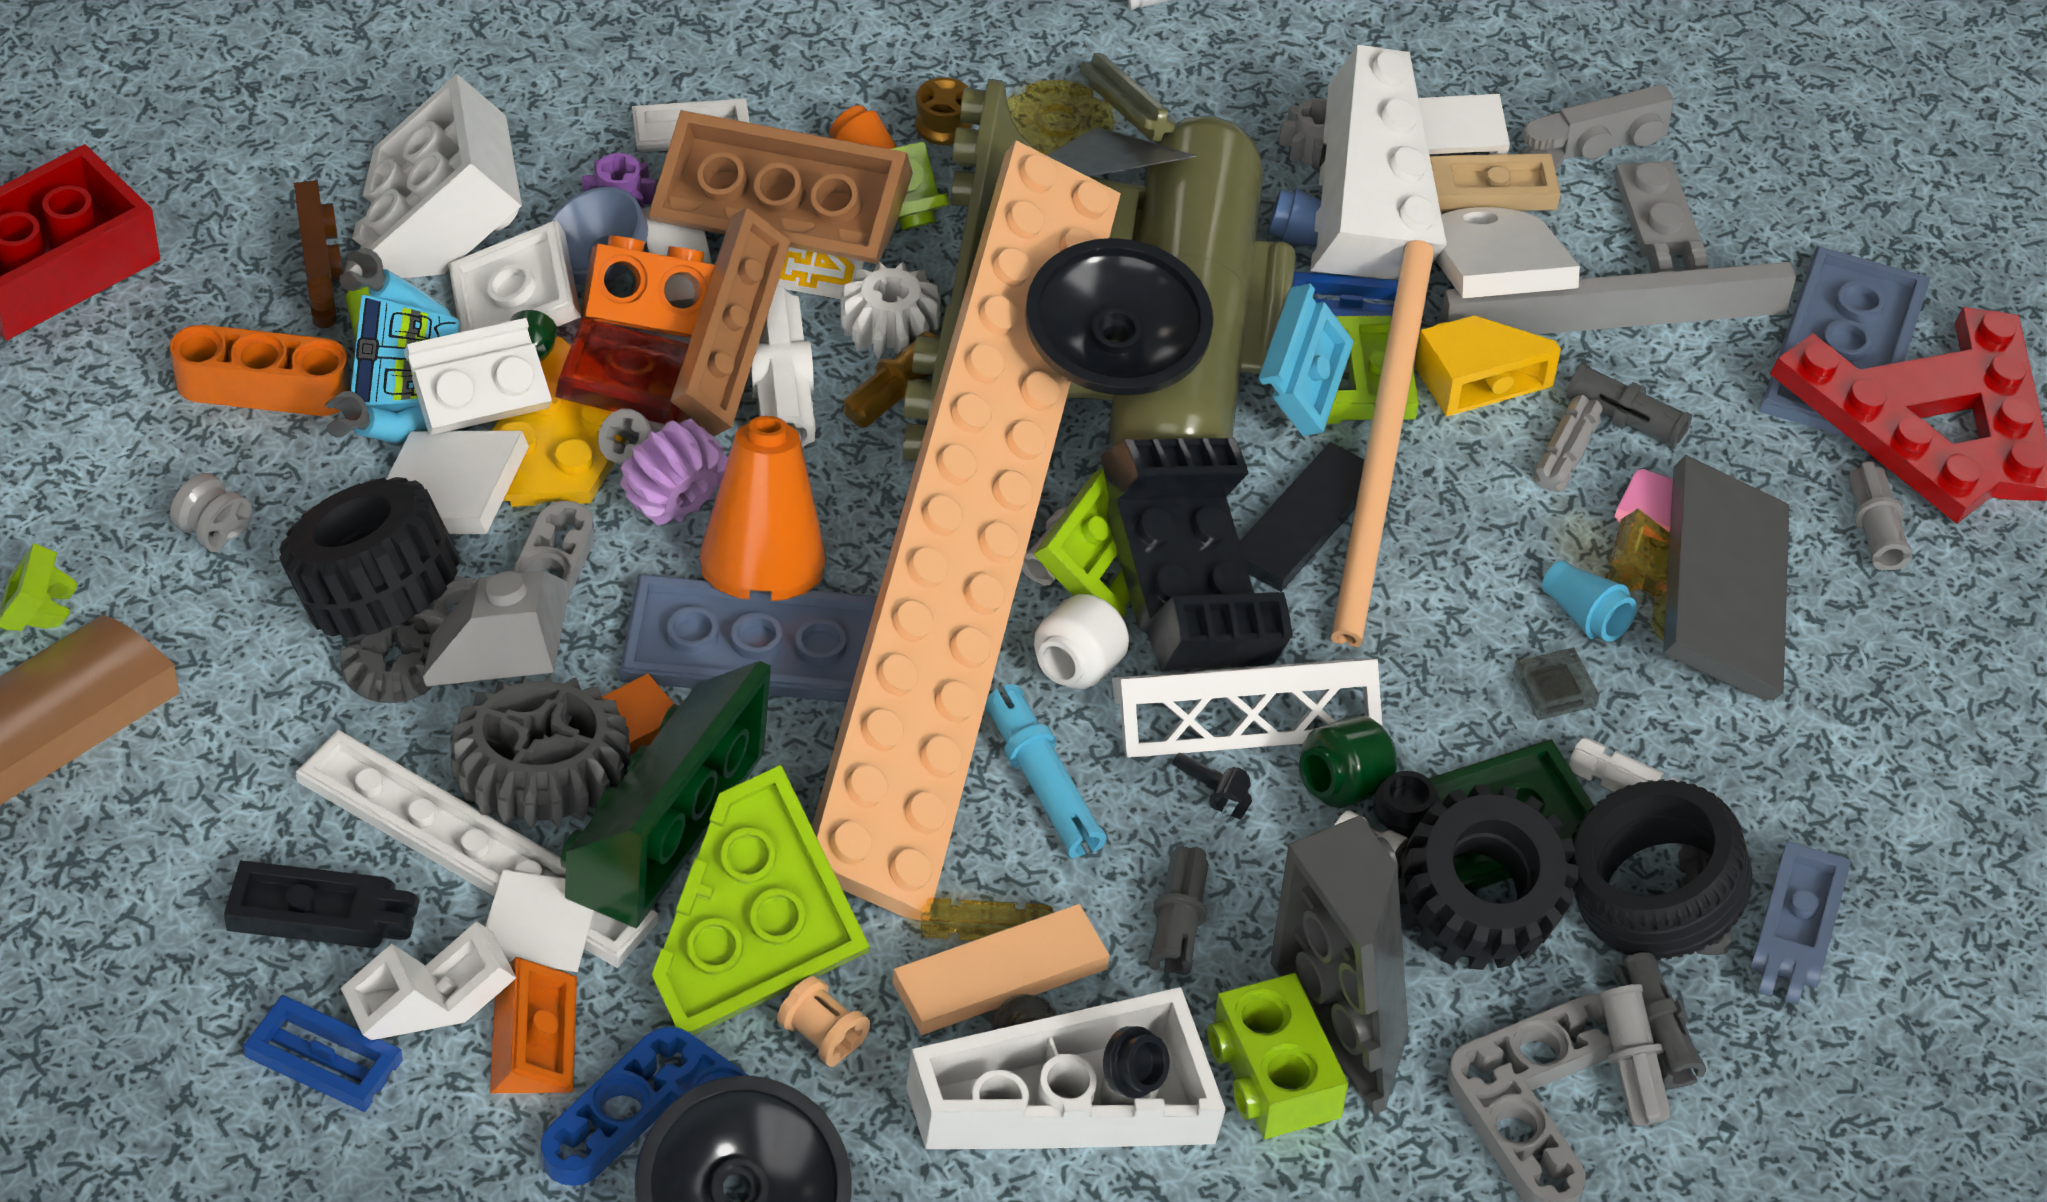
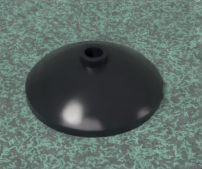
[1025,238,1213,395]
[634,1076,852,1202]

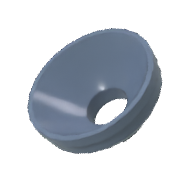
[548,187,648,285]

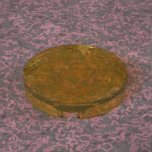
[1007,79,1115,155]

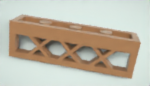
[670,207,791,437]

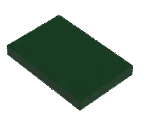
[1396,739,1594,892]

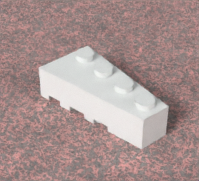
[906,987,1226,1149]

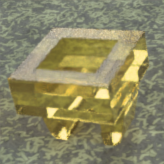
[1605,509,1670,599]

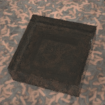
[1513,647,1600,721]

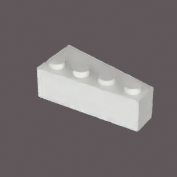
[1310,45,1447,281]

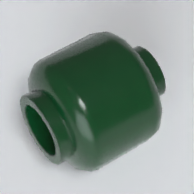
[1299,714,1397,809]

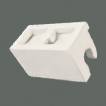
[1419,94,1510,155]

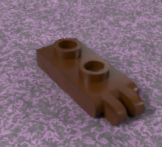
[294,180,343,328]

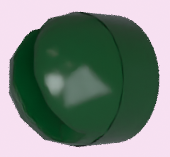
[510,310,558,362]

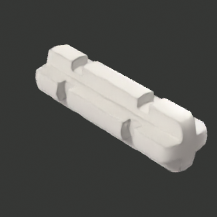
[1569,738,1688,792]

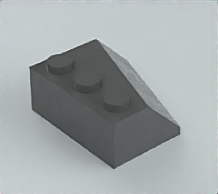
[1270,815,1409,1115]

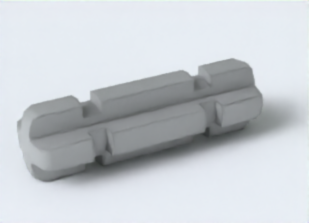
[1533,395,1603,492]

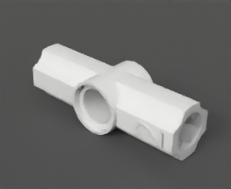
[749,286,815,448]

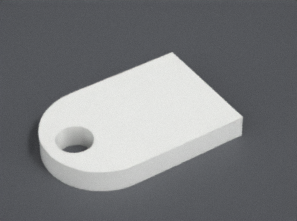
[1435,207,1580,298]

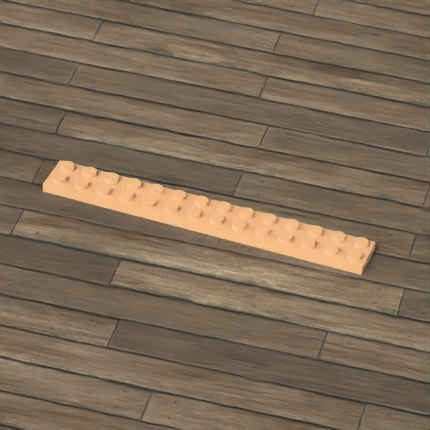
[812,140,1121,921]

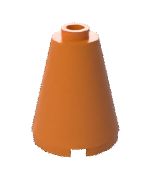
[700,416,826,601]

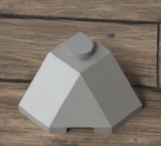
[423,570,569,687]

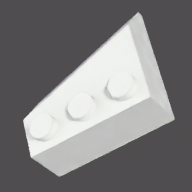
[344,73,522,278]

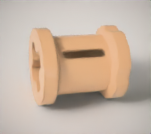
[777,976,870,1067]

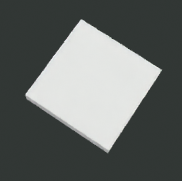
[448,220,581,332]
[386,431,529,534]

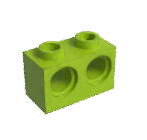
[1207,973,1348,1140]

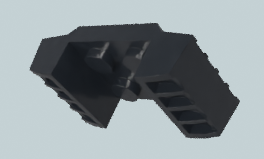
[1101,437,1293,672]

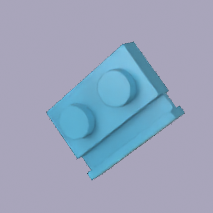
[1258,283,1354,436]

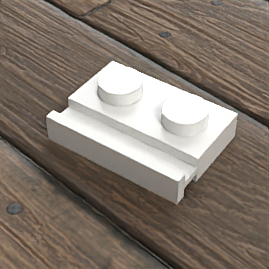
[404,318,552,436]

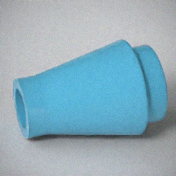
[1542,560,1637,642]

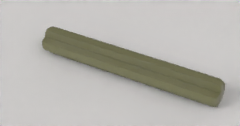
[1080,53,1175,142]

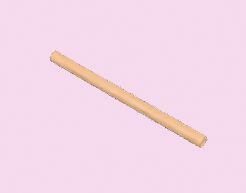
[1331,240,1434,647]

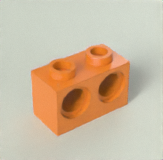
[580,235,715,338]

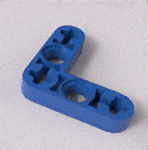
[540,1027,749,1186]

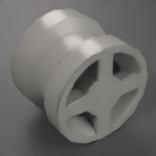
[170,473,252,552]

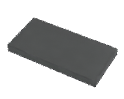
[1663,455,1789,700]

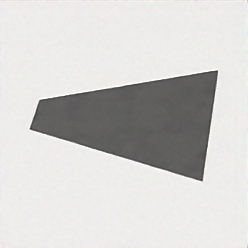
[1046,127,1197,177]

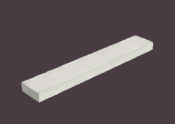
[296,730,658,968]

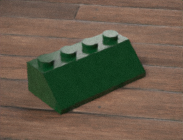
[560,661,771,929]

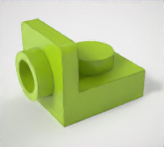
[892,141,949,231]

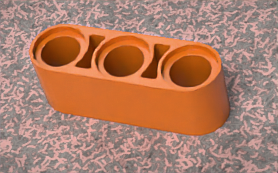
[170,325,351,416]

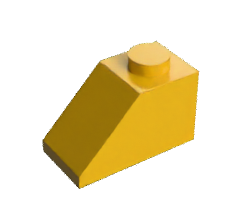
[1414,315,1561,417]

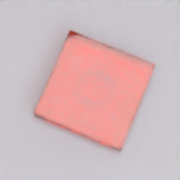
[555,318,689,425]

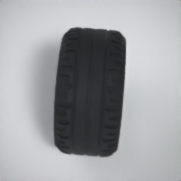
[1568,779,1752,960]

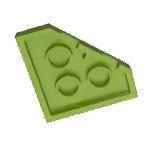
[651,765,870,1035]

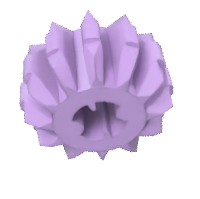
[620,419,728,526]

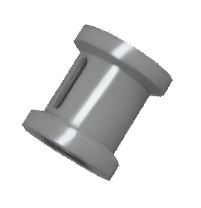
[598,409,664,465]

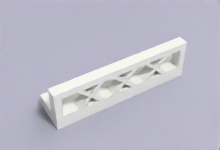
[1112,658,1382,758]

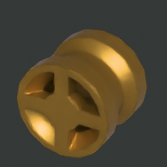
[915,77,972,145]

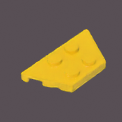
[492,336,642,507]

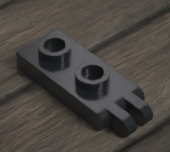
[224,860,420,948]

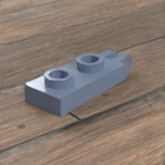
[1751,841,1851,1005]

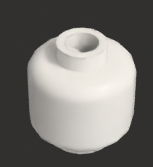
[1033,594,1129,689]

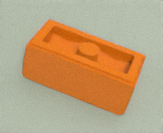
[490,957,577,1094]

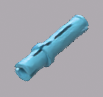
[985,684,1107,859]

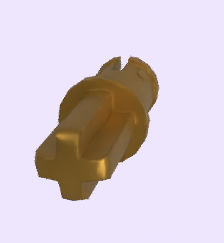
[843,331,938,428]

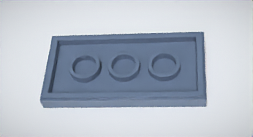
[1760,246,1930,438]
[619,574,878,703]

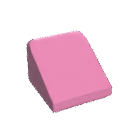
[1614,469,1673,539]

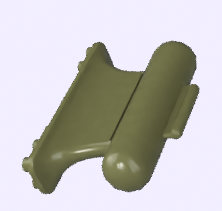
[903,79,1296,461]

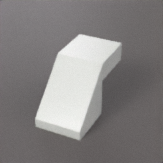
[341,921,516,1040]

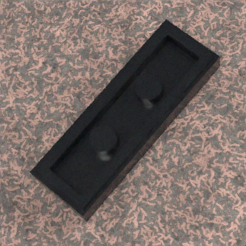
[1239,442,1364,592]

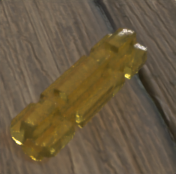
[921,898,1054,941]

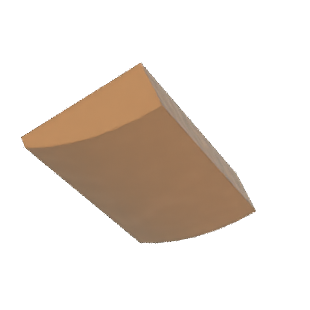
[648,110,913,264]
[0,615,179,805]

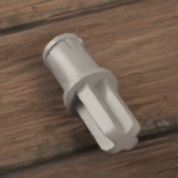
[1849,461,1912,570]
[1598,984,1671,1127]

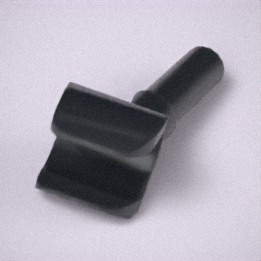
[1173,753,1252,819]

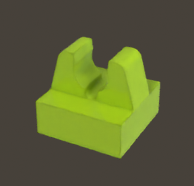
[0,543,77,631]

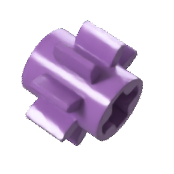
[582,153,656,208]

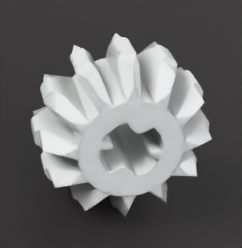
[841,261,941,360]

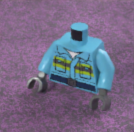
[325,248,461,444]

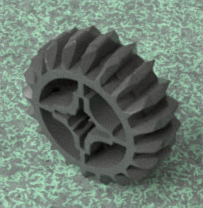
[450,673,631,830]

